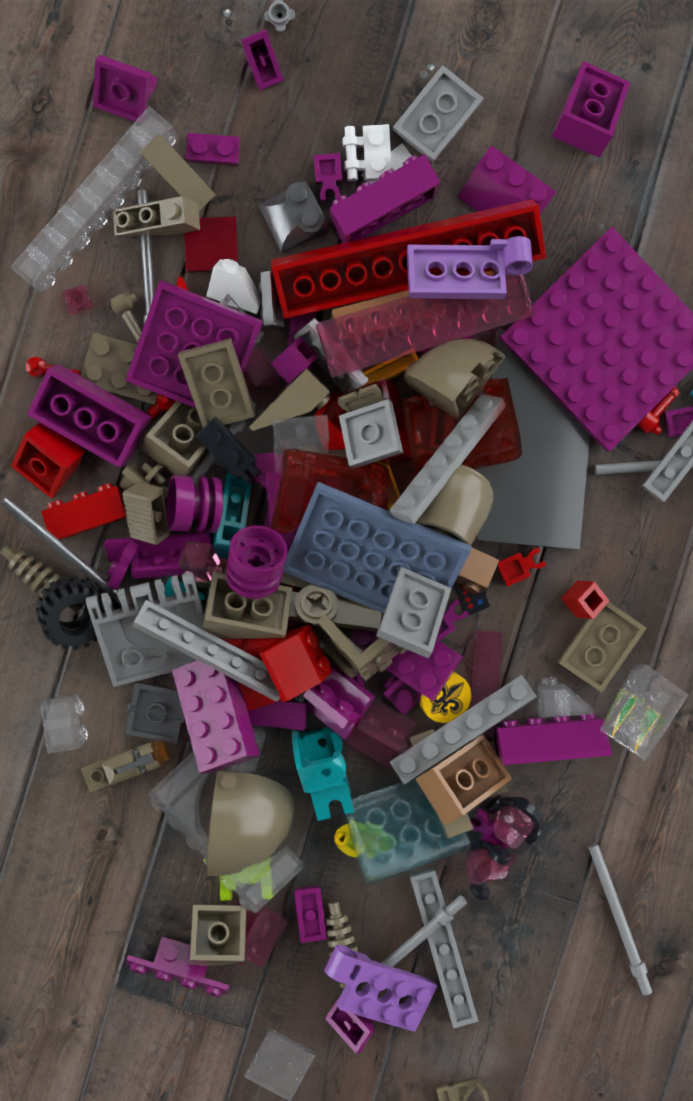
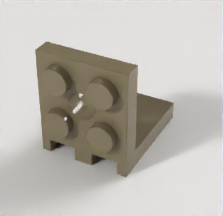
[317,614,408,681]

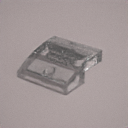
[273,415,330,472]

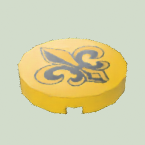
[419,672,471,723]

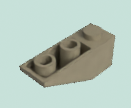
[113,196,200,237]

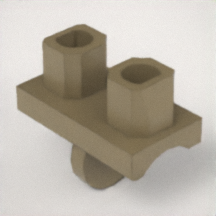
[120,462,168,500]

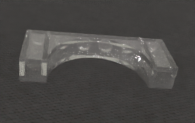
[148,751,305,914]

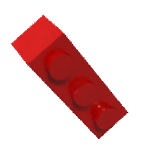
[41,483,127,540]

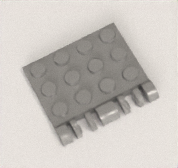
[86,571,204,687]

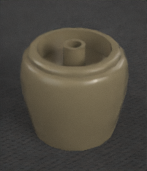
[416,464,494,545]

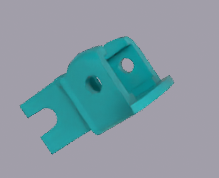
[292,727,354,821]

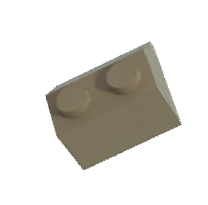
[190,905,246,966]

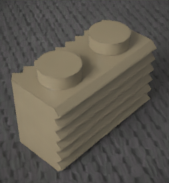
[122,482,170,545]

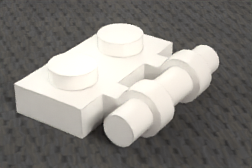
[342,124,392,182]

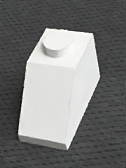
[206,259,262,314]

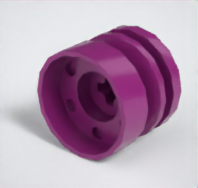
[167,475,223,533]
[226,526,287,599]

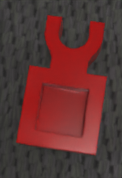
[497,547,547,587]

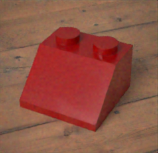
[11,422,85,499]
[260,624,332,702]

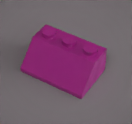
[457,145,556,215]

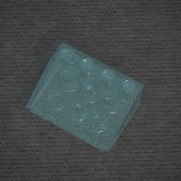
[344,777,470,885]

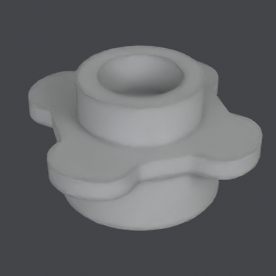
[264,0,295,32]

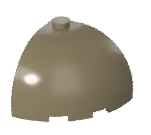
[404,339,505,421]
[207,771,296,876]

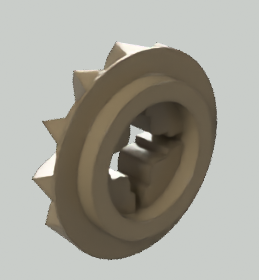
[295,585,338,626]

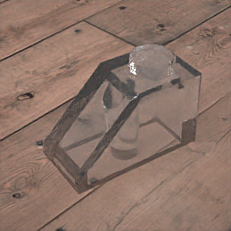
[534,677,593,718]

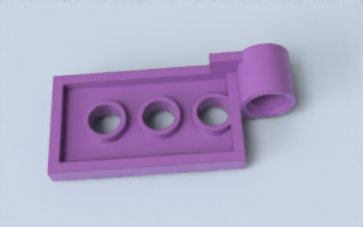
[407,236,533,299]
[324,945,438,1032]

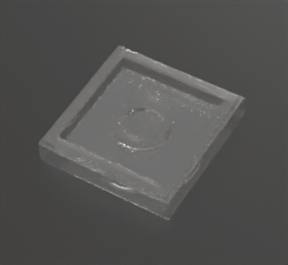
[244,1028,315,1101]

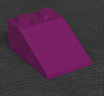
[552,61,630,158]

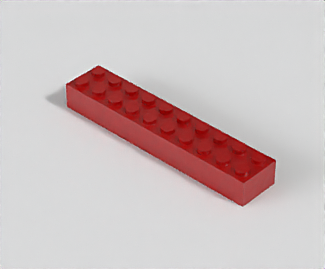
[271,199,547,319]

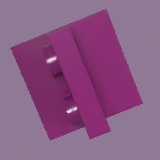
[92,55,158,124]
[303,665,375,740]

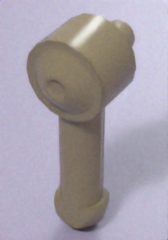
[110,293,142,343]

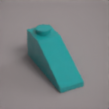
[211,473,252,559]

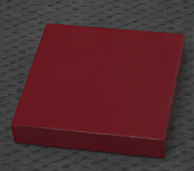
[184,216,239,273]

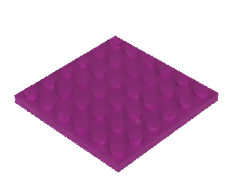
[499,227,693,452]

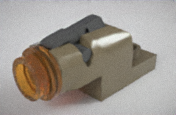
[81,740,171,793]

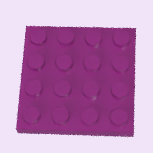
[125,280,263,408]

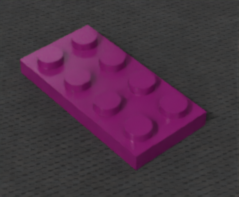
[349,613,463,702]

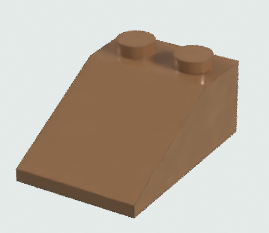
[415,734,512,825]

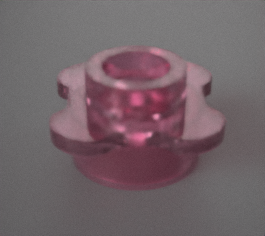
[63,284,93,315]

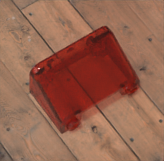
[401,377,522,475]
[271,449,392,533]

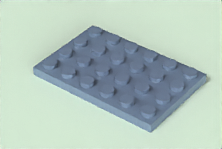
[283,482,472,613]

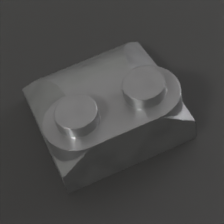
[258,181,329,253]

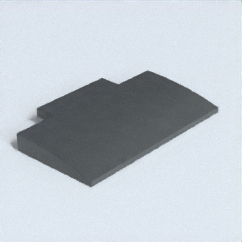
[461,329,590,549]

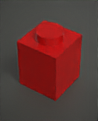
[560,580,609,619]

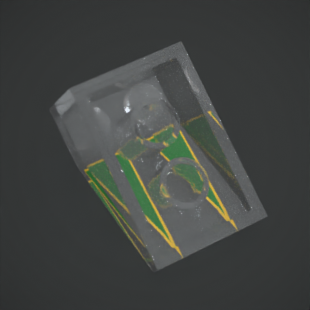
[600,664,688,762]

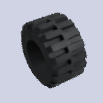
[36,576,105,650]

